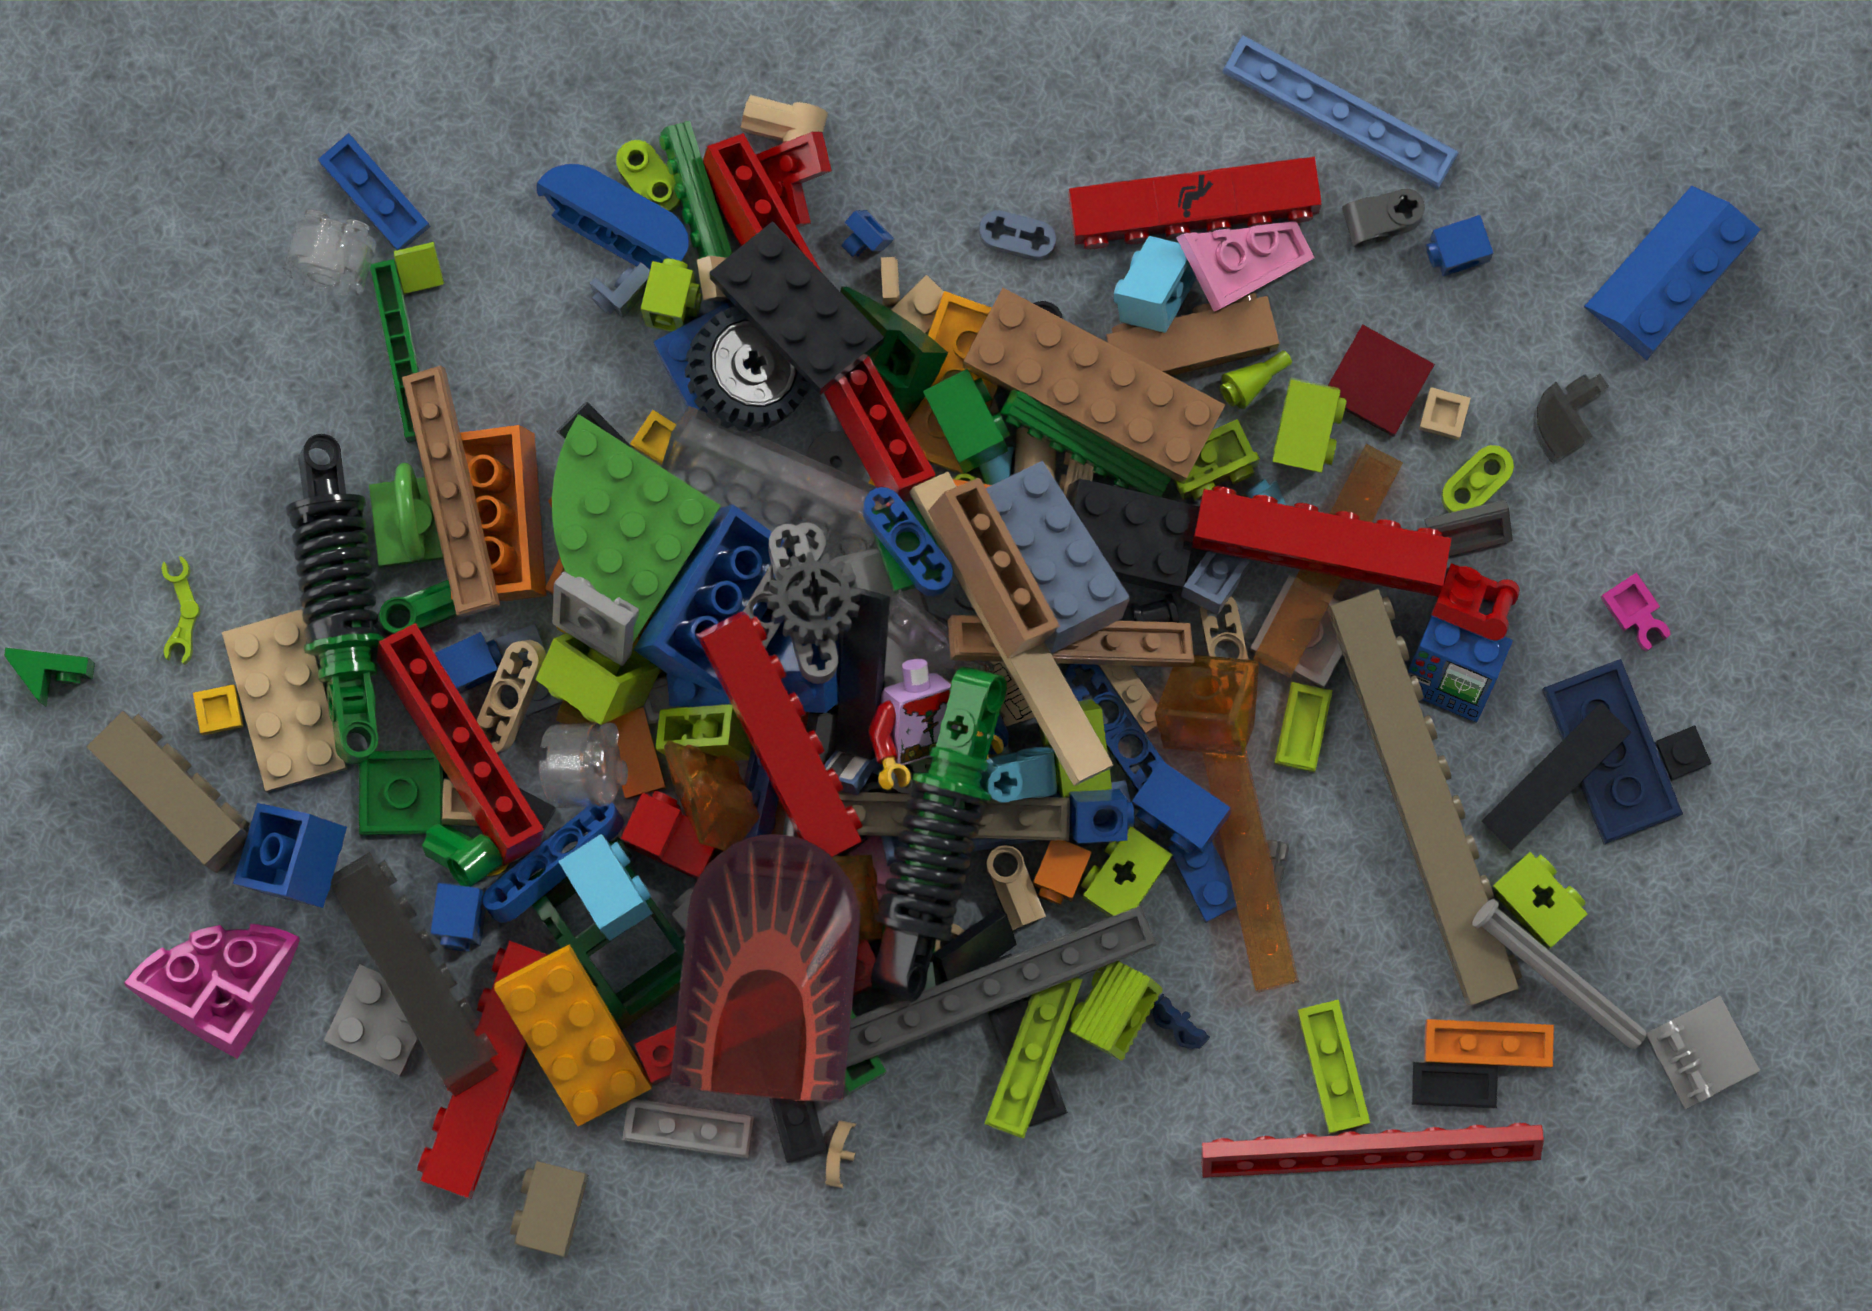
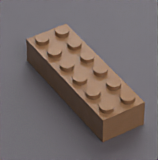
[963,288,1225,484]

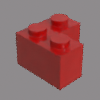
[620,791,723,880]

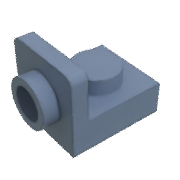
[590,263,650,318]

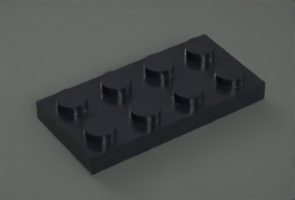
[709,222,884,395]

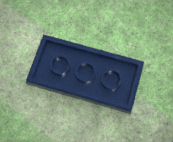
[1542,659,1683,844]

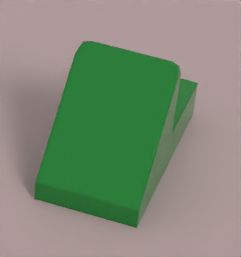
[4,647,95,707]

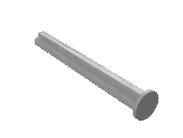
[1472,899,1647,1049]

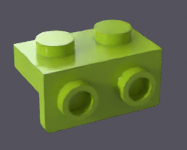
[1172,419,1260,501]

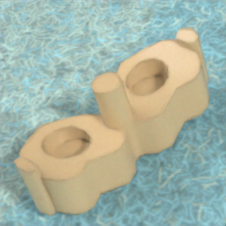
[825,1120,857,1188]

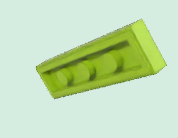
[984,977,1082,1139]

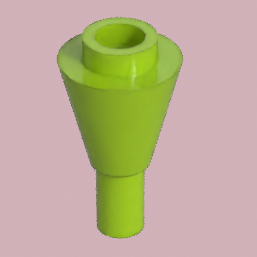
[1219,350,1292,409]

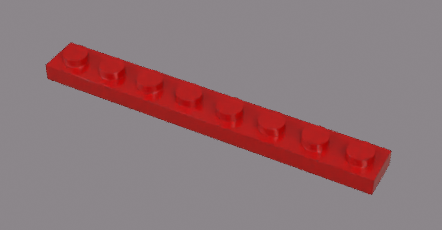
[1201,1123,1544,1178]

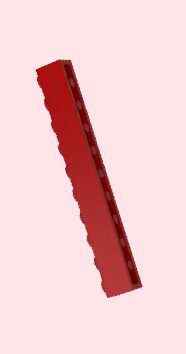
[703,133,936,507]

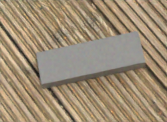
[622,1099,754,1159]

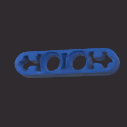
[1065,664,1164,792]
[483,799,624,923]

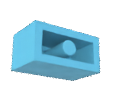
[1114,236,1197,333]
[558,834,653,941]

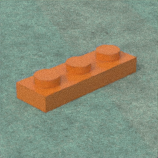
[1424,1019,1554,1068]

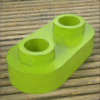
[616,140,681,212]
[1441,445,1514,513]

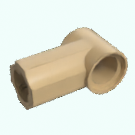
[741,95,828,143]
[986,845,1046,930]

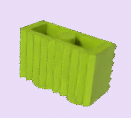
[1069,961,1163,1061]

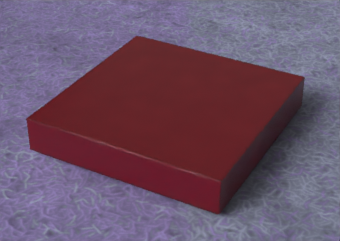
[1328,324,1435,437]

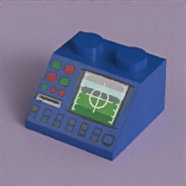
[1408,615,1513,723]

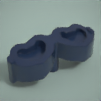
[1152,994,1210,1049]

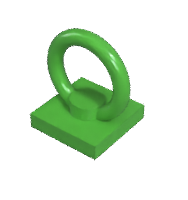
[369,463,444,568]

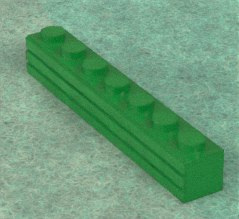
[659,121,732,303]
[369,259,419,443]
[1000,390,1171,497]

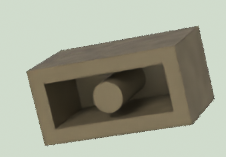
[510,1161,589,1257]

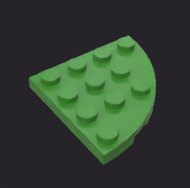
[552,414,721,643]

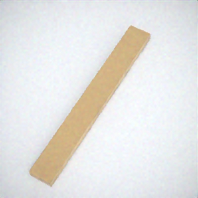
[909,472,1113,786]

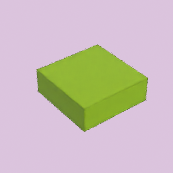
[394,242,444,294]

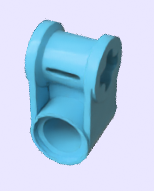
[979,747,1057,802]

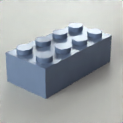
[986,461,1130,654]

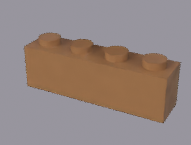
[1105,293,1280,376]
[928,477,1060,659]

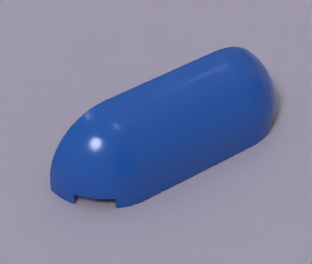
[537,164,689,270]

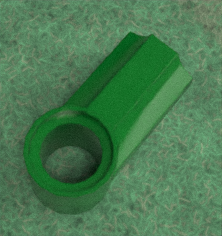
[379,580,457,637]
[422,823,503,887]

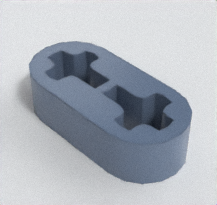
[979,210,1056,261]

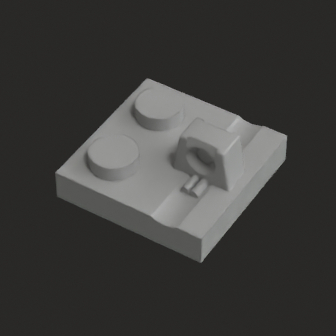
[552,571,639,666]

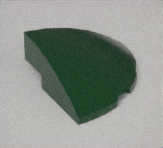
[840,287,948,422]

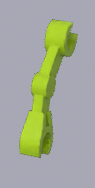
[161,556,200,665]

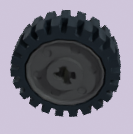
[685,306,810,432]

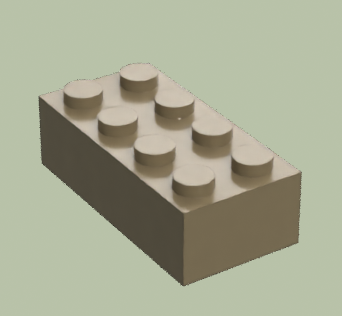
[86,711,250,873]

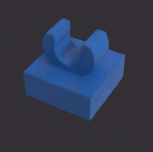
[841,210,894,257]

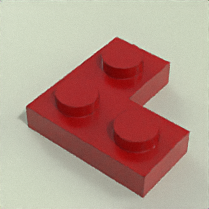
[756,132,832,228]

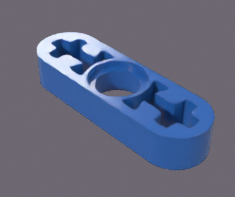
[863,487,953,596]

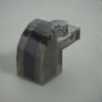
[1533,373,1609,465]

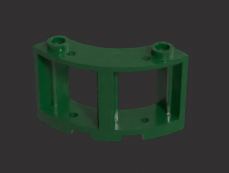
[520,837,686,1031]

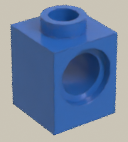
[1426,215,1494,277]
[435,632,503,694]
[1070,789,1134,843]

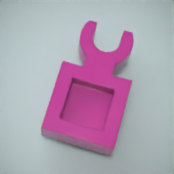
[1600,572,1671,652]

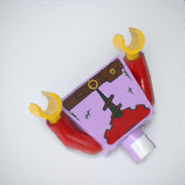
[869,659,1004,790]

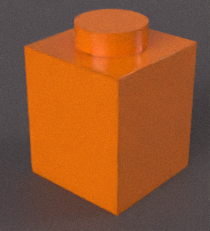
[1033,840,1092,905]

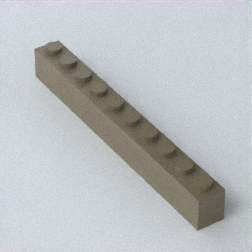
[1327,589,1522,1006]

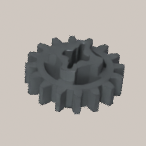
[767,552,861,646]

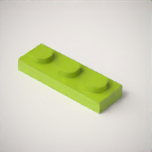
[1297,999,1370,1134]

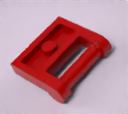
[1431,563,1520,641]

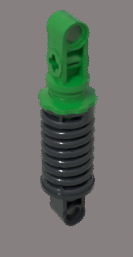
[286,434,383,764]
[871,666,1007,1002]

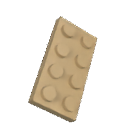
[222,609,347,793]

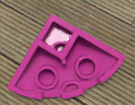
[124,924,300,1059]

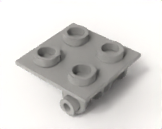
[1646,996,1760,1109]

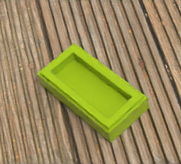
[1274,682,1333,773]

